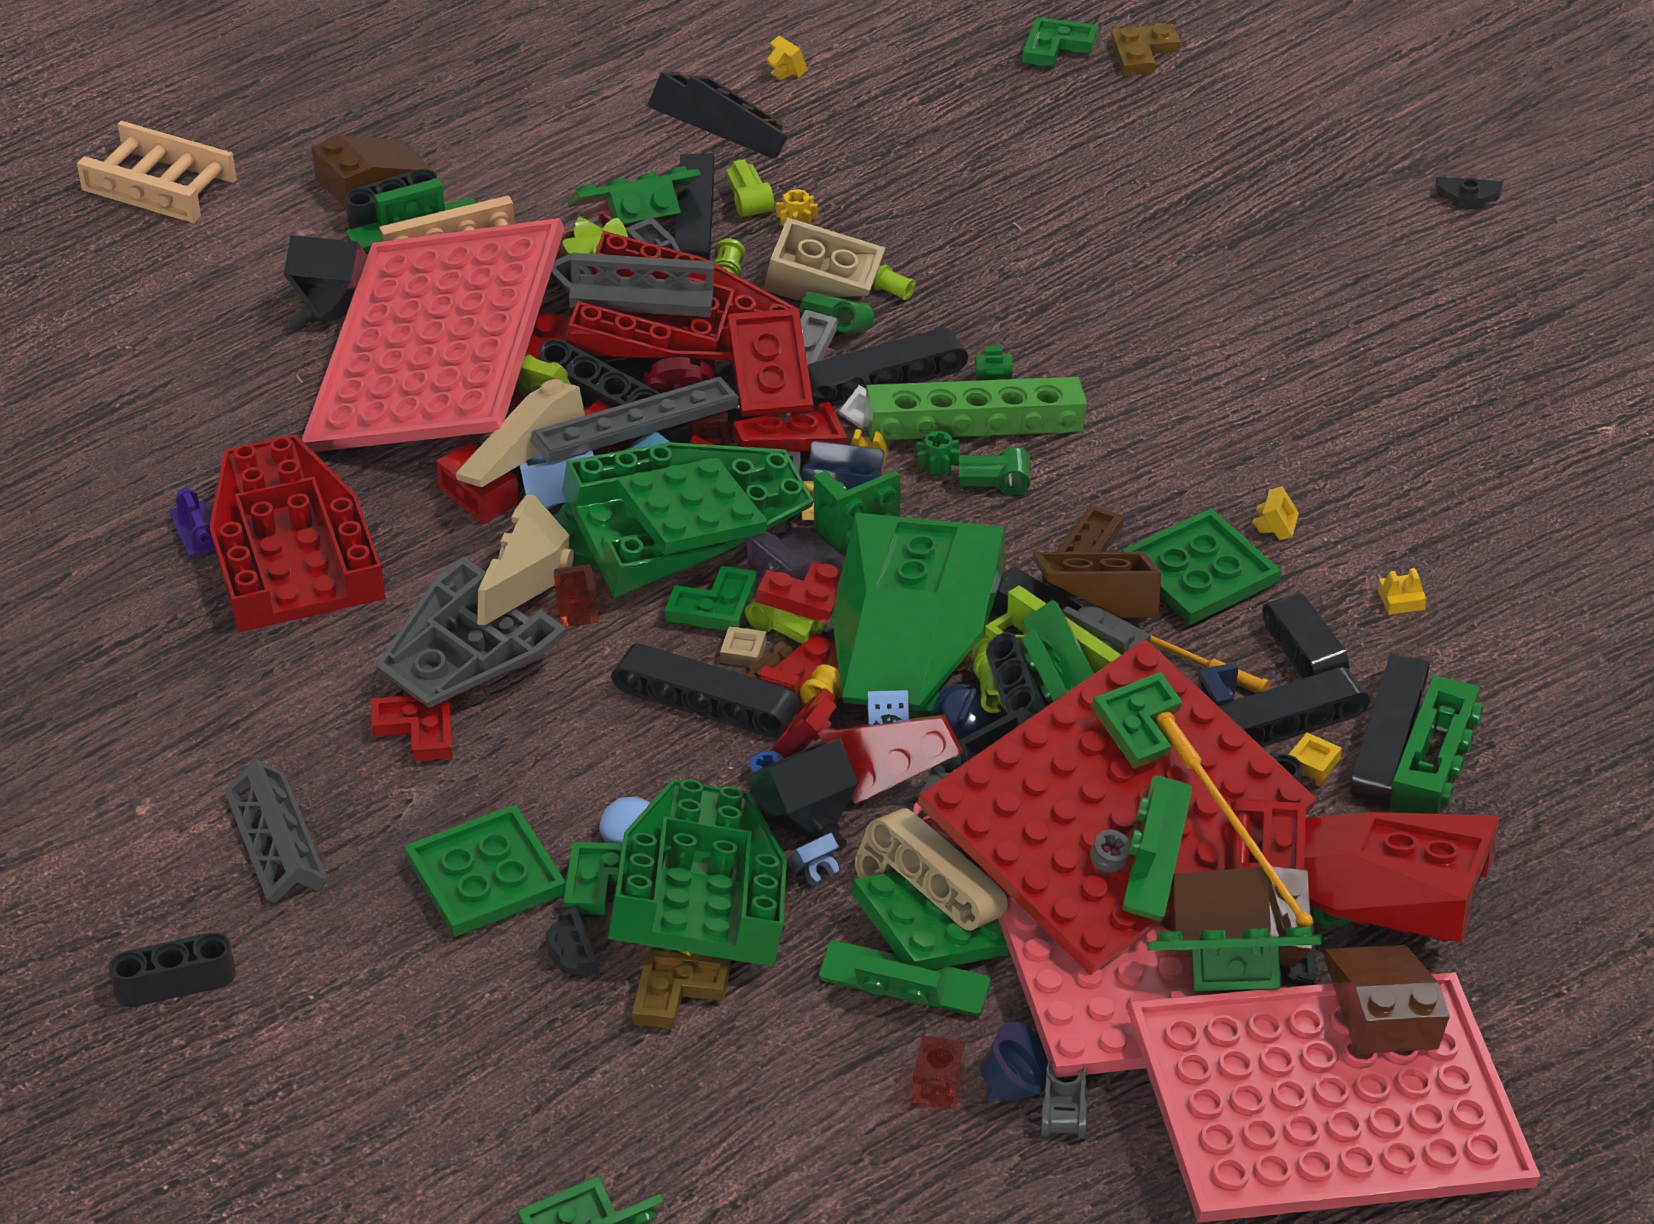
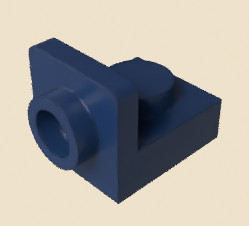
[1198,663,1238,706]

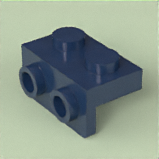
[801,440,884,490]

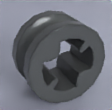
[1089,830,1130,873]

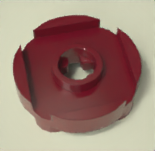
[643,357,715,394]

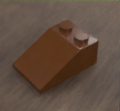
[311,135,434,209]
[1033,552,1161,623]
[1171,867,1312,968]
[1323,945,1450,1054]

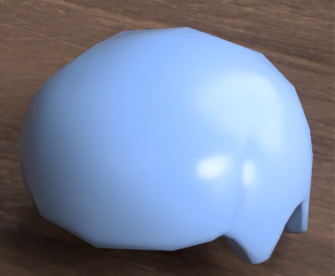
[599,796,650,844]

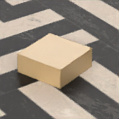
[720,626,767,667]

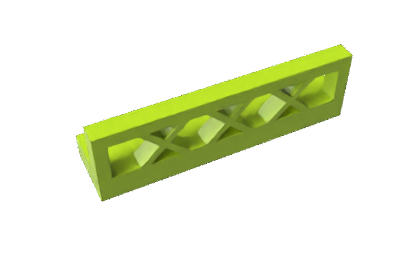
[985,585,1121,674]

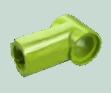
[726,159,774,218]
[745,599,825,644]

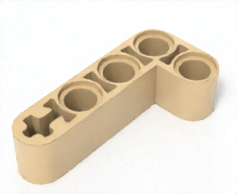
[855,808,1008,930]

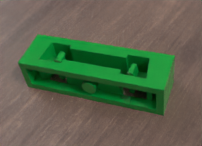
[1389,675,1484,814]

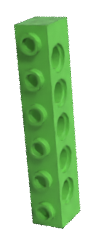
[864,377,1087,441]

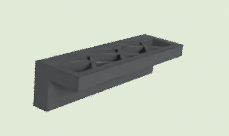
[569,253,714,317]
[224,759,328,904]

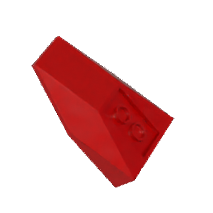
[566,231,796,360]
[210,434,386,633]
[1249,812,1500,943]

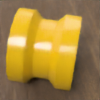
[799,665,842,705]

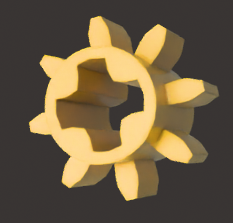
[776,189,818,226]

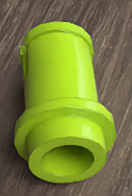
[872,265,916,300]

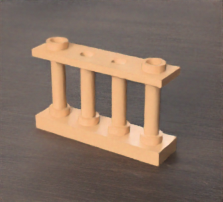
[77,121,237,223]
[379,195,515,242]

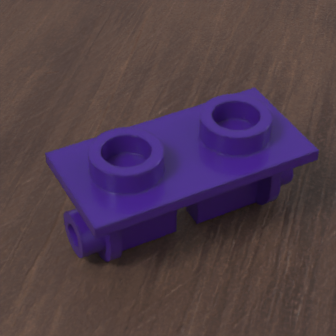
[169,488,215,557]

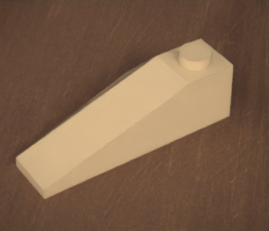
[455,379,585,487]
[477,494,574,625]

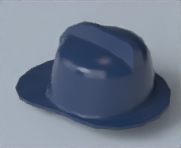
[930,684,998,741]
[980,1022,1049,1103]

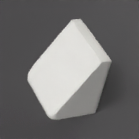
[838,385,868,432]

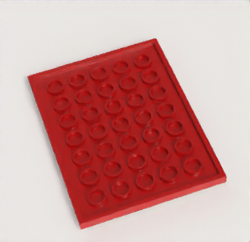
[917,638,1317,975]

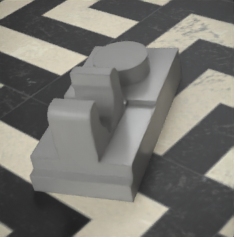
[800,310,838,365]

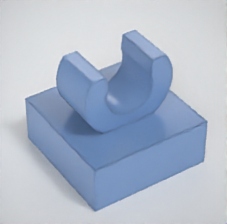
[787,833,839,886]

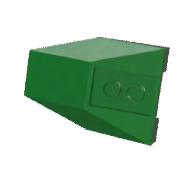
[562,442,814,598]
[832,513,1006,711]
[608,779,787,967]

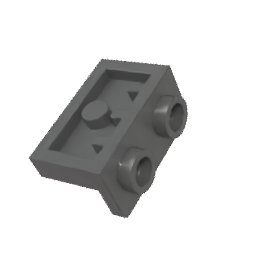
[1062,602,1151,655]

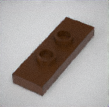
[1042,505,1124,587]

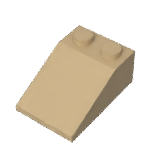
[763,217,885,300]

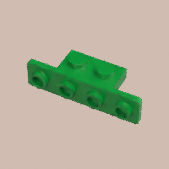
[567,166,701,226]
[346,178,476,253]
[1021,600,1094,704]
[1122,775,1192,921]
[1147,927,1322,991]
[819,940,991,1017]
[515,1176,665,1224]

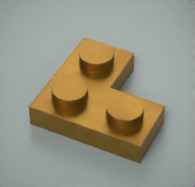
[1111,23,1180,76]
[632,950,730,1029]

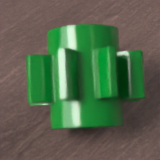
[975,345,1012,381]
[916,431,960,476]

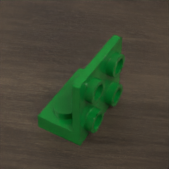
[813,470,901,556]

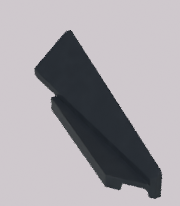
[648,72,788,158]

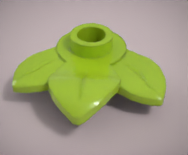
[562,217,628,254]

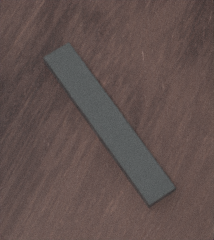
[531,377,739,463]

